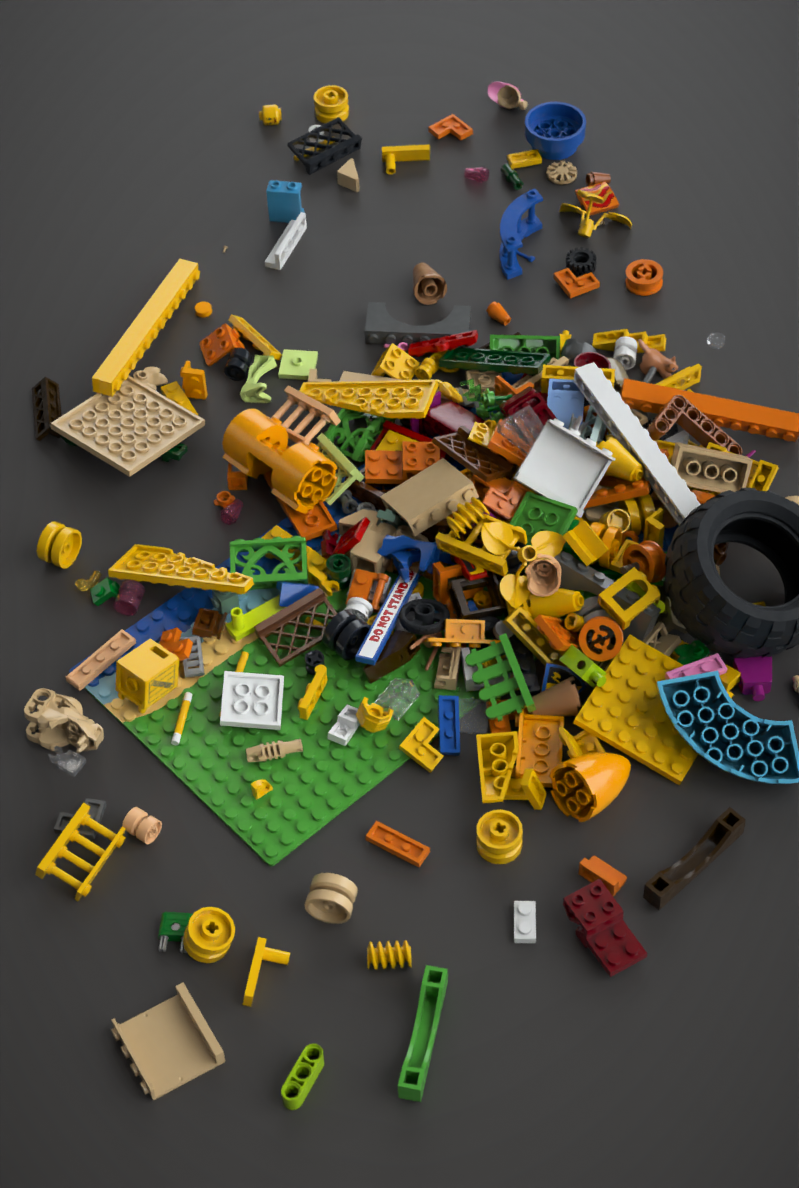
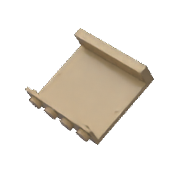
[380,458,479,536]
[111,983,226,1100]

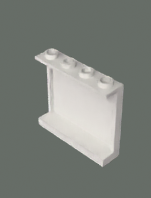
[513,418,616,518]

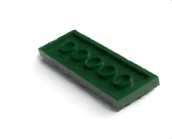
[439,347,550,376]

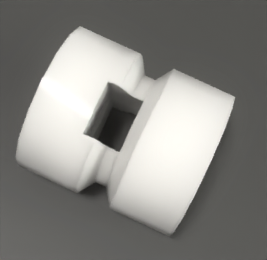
[613,336,638,370]

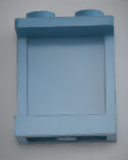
[266,180,304,223]

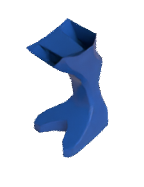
[377,535,441,575]
[392,550,457,583]

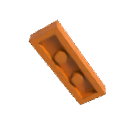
[365,821,430,868]

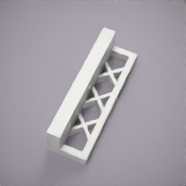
[265,212,307,270]

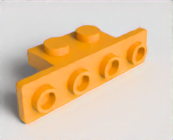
[425,619,501,648]

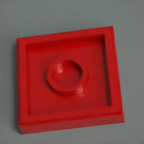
[331,517,370,555]

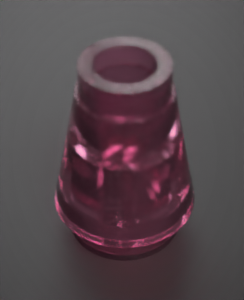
[464,166,489,183]
[220,499,244,525]

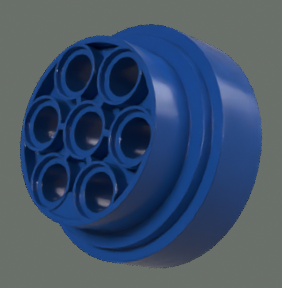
[525,102,586,160]

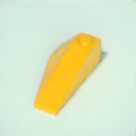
[476,731,519,803]

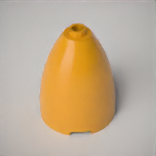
[549,753,631,822]

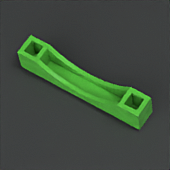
[398,965,448,1102]

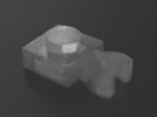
[48,746,87,777]

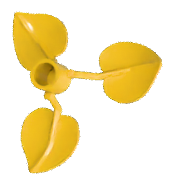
[559,190,632,238]
[481,522,566,608]

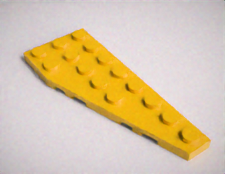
[299,379,439,419]
[108,544,254,594]

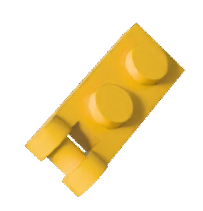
[297,664,328,720]

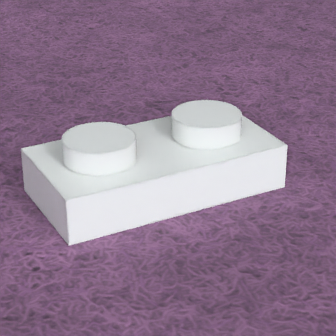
[514,901,536,943]

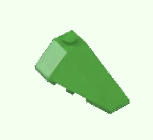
[490,335,560,360]

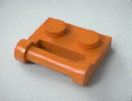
[345,569,389,613]

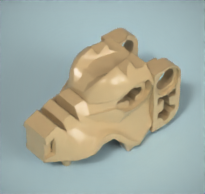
[24,688,104,753]

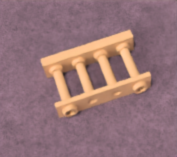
[269,385,341,445]

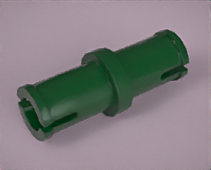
[501,164,524,190]

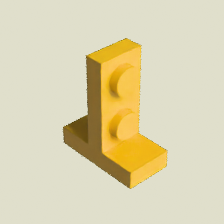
[504,768,547,810]

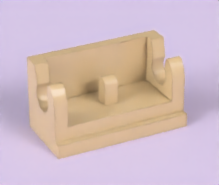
[434,647,461,691]

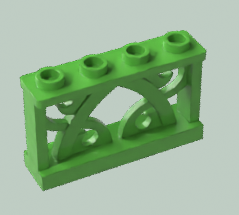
[230,536,308,590]

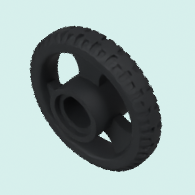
[399,599,450,635]

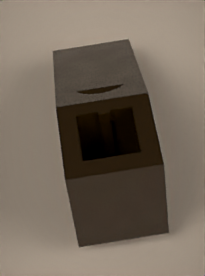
[363,629,420,683]

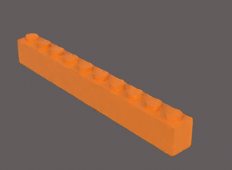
[620,378,799,442]

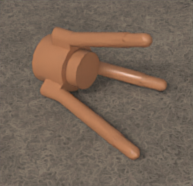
[410,632,443,671]

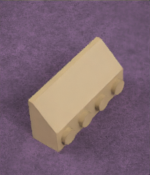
[671,442,753,493]

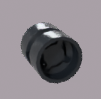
[224,348,252,381]

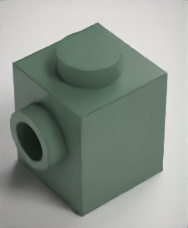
[211,590,240,614]

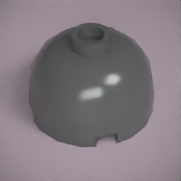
[561,339,597,366]

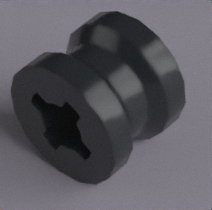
[305,650,325,675]

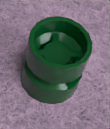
[326,554,352,589]

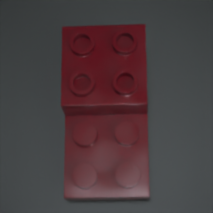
[499,386,557,447]
[563,879,647,977]

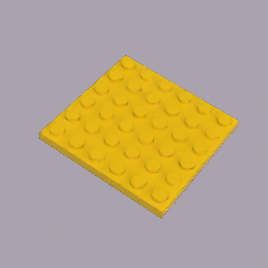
[573,634,734,786]

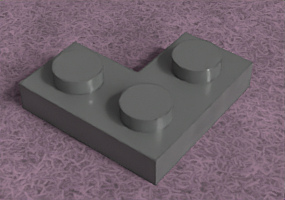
[54,798,107,840]

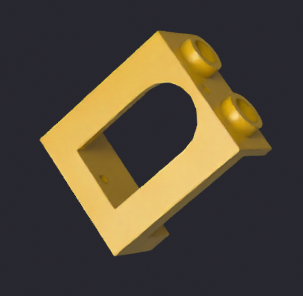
[597,567,661,630]

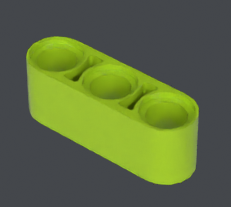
[281,1044,324,1110]

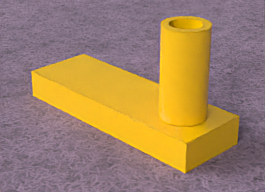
[382,144,430,175]
[243,937,290,1007]

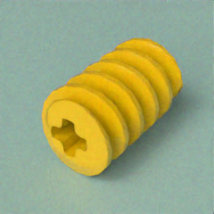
[446,497,490,539]
[367,940,412,970]

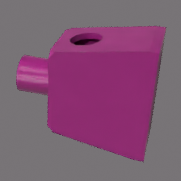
[733,656,772,701]

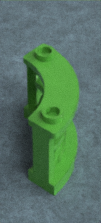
[324,408,396,462]

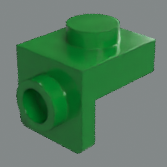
[90,577,122,606]

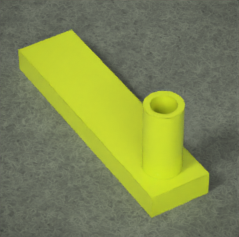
[225,595,286,642]

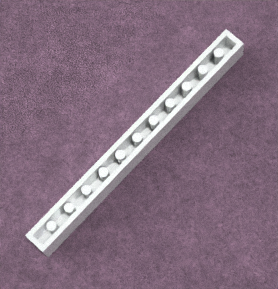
[574,362,701,525]

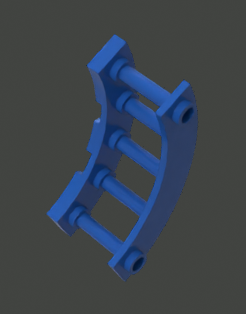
[500,189,543,280]

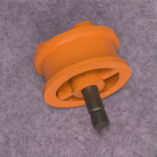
[620,540,666,583]

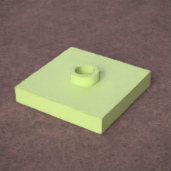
[278,349,318,380]

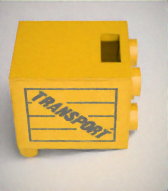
[116,639,179,714]

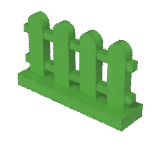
[465,633,536,722]

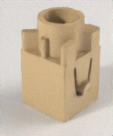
[350,522,397,573]

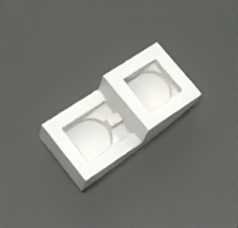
[327,705,360,746]

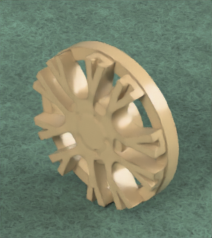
[547,161,577,185]

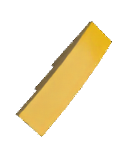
[592,329,666,353]

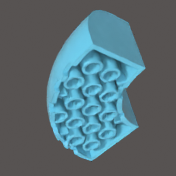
[656,671,799,784]

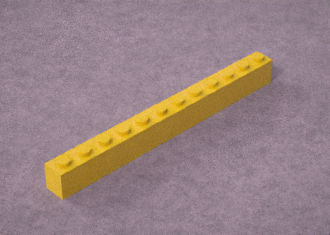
[92,259,200,397]

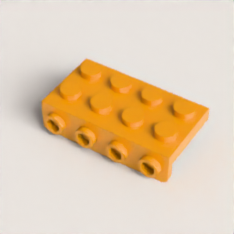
[511,709,564,788]

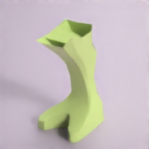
[240,354,277,403]

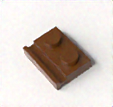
[192,608,227,640]

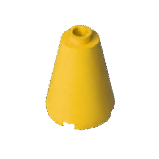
[597,437,643,482]
[527,588,584,620]

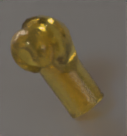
[75,570,102,591]

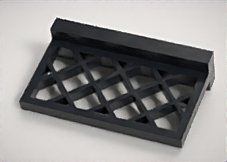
[287,117,362,175]

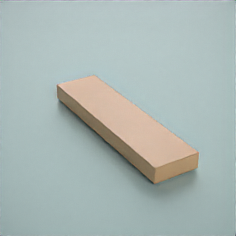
[65,629,136,691]

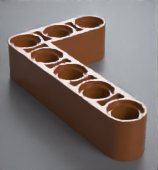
[647,395,743,455]

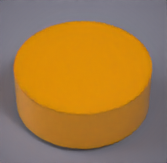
[195,301,212,318]

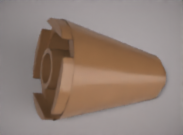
[413,262,447,305]
[529,676,582,717]

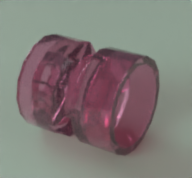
[113,579,145,616]

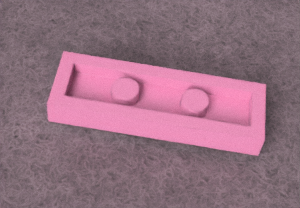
[665,653,728,680]

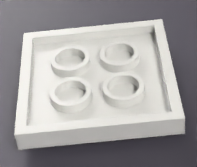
[220,671,284,730]

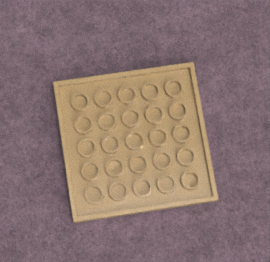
[51,375,205,477]

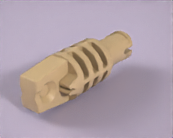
[246,738,303,763]

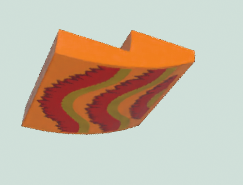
[575,182,619,216]

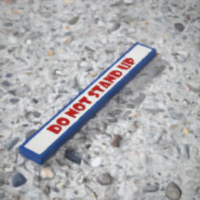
[355,561,423,665]

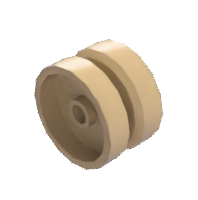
[305,873,358,924]

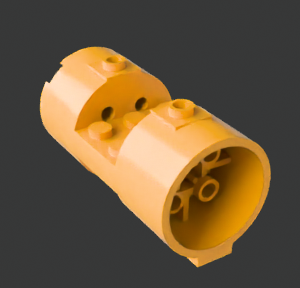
[222,409,338,514]

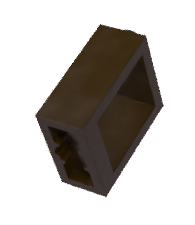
[447,573,507,620]

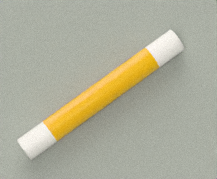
[171,692,193,745]

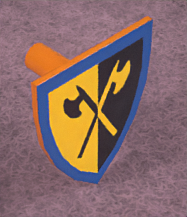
[541,663,586,693]

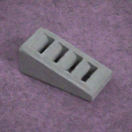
[180,636,205,678]

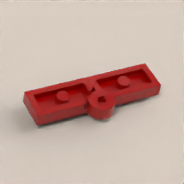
[408,330,478,357]

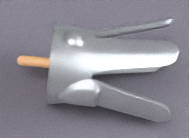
[568,413,590,437]

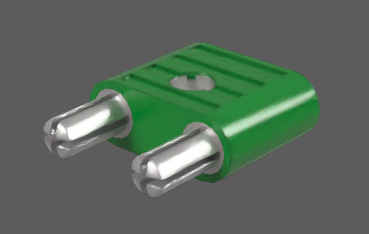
[158,912,193,953]

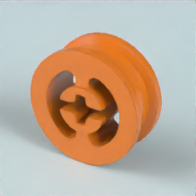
[625,259,663,296]
[579,616,623,662]

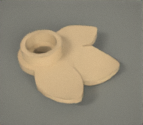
[133,367,168,391]

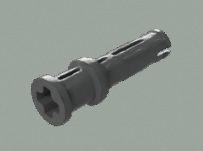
[335,472,358,514]

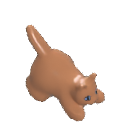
[638,339,678,379]

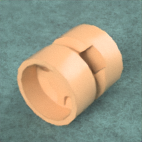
[122,807,162,844]

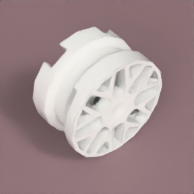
[344,597,373,623]

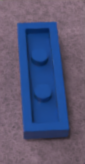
[437,695,460,756]

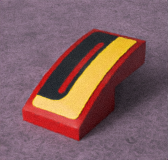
[453,555,488,581]

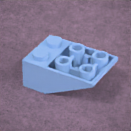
[547,378,585,429]

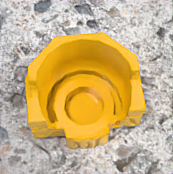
[356,697,394,733]

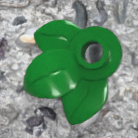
[674,640,709,665]

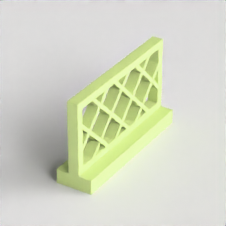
[317,433,365,505]

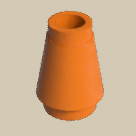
[486,301,511,326]

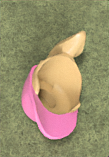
[488,81,528,110]

